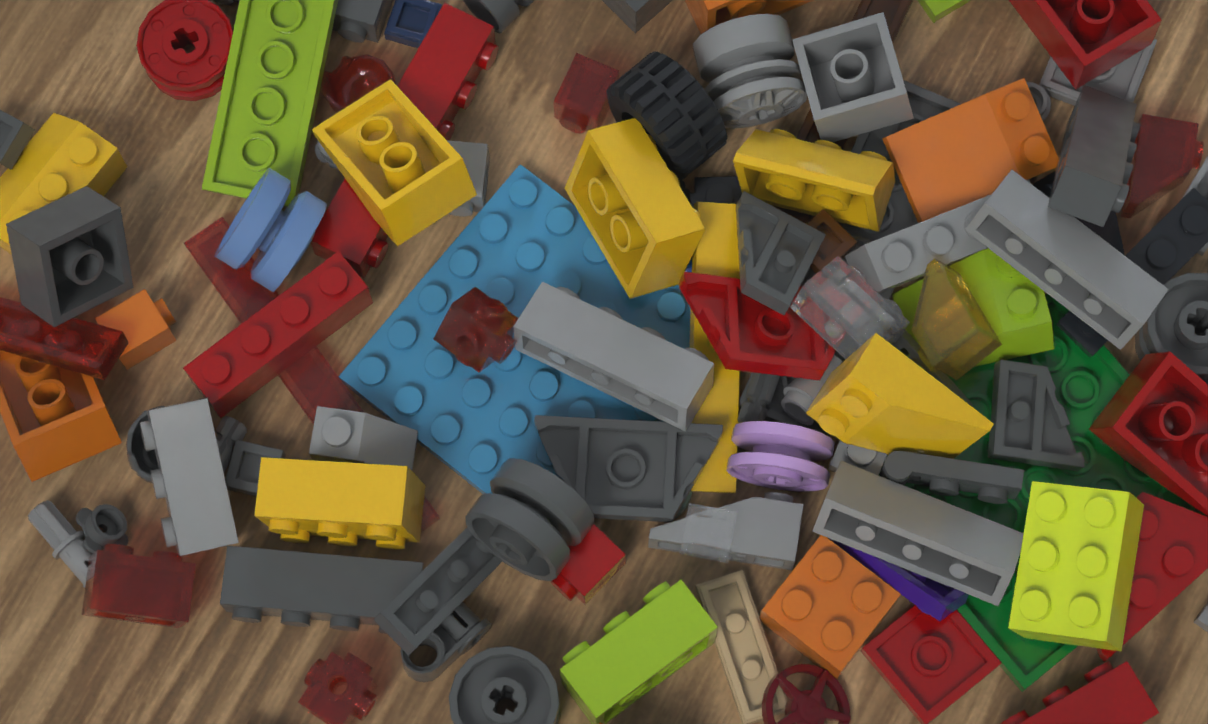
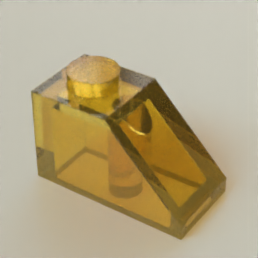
[912,258,1002,380]

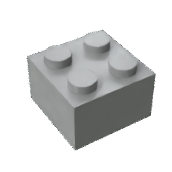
[792,12,914,142]

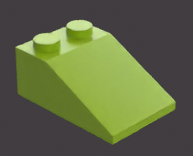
[892,248,1054,373]

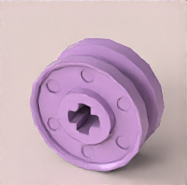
[726,421,835,492]

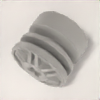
[693,14,807,129]

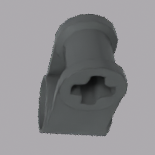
[400,602,492,682]

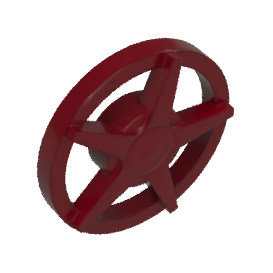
[762,664,851,724]

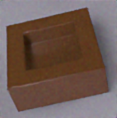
[807,209,857,279]

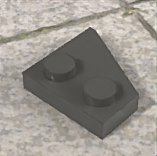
[736,191,826,315]
[988,360,1085,471]

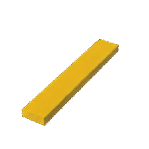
[689,202,740,493]

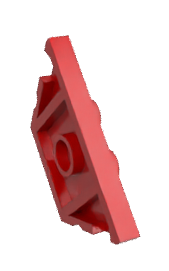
[679,271,864,381]
[1097,492,1208,662]

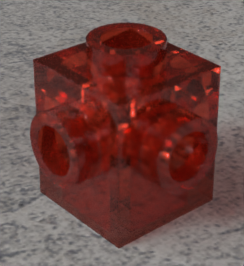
[433,287,518,373]
[298,652,378,724]

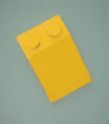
[312,79,477,247]
[806,333,994,459]

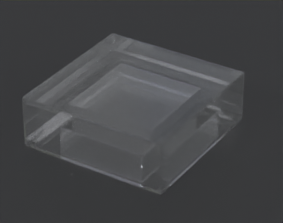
[680,503,737,563]

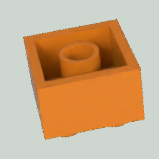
[759,535,901,679]

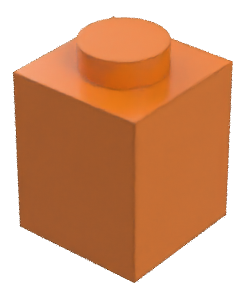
[95,289,176,370]

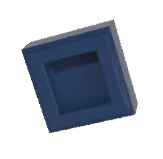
[384,0,442,48]

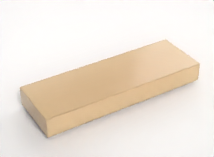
[696,570,788,724]

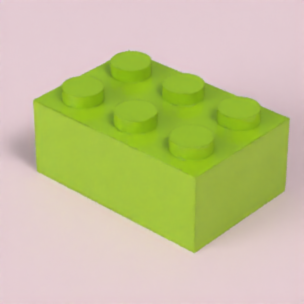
[560,579,718,724]

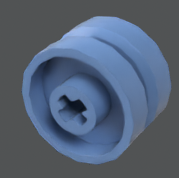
[214,168,327,292]

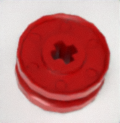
[136,0,234,101]

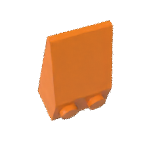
[882,78,1059,223]
[0,320,122,482]

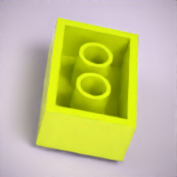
[1008,481,1144,651]

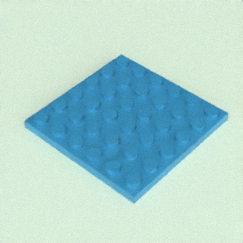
[338,164,691,494]

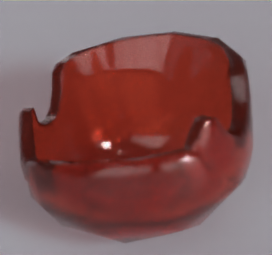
[322,54,397,114]

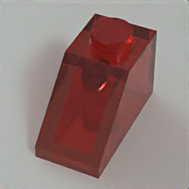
[1121,114,1204,218]

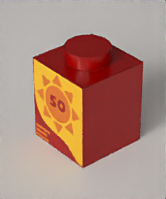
[550,524,626,605]

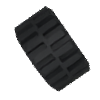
[606,51,727,181]

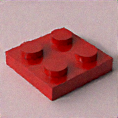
[860,605,1001,724]

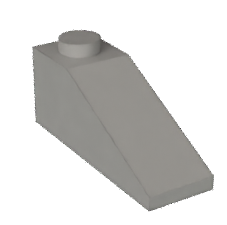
[648,492,804,570]

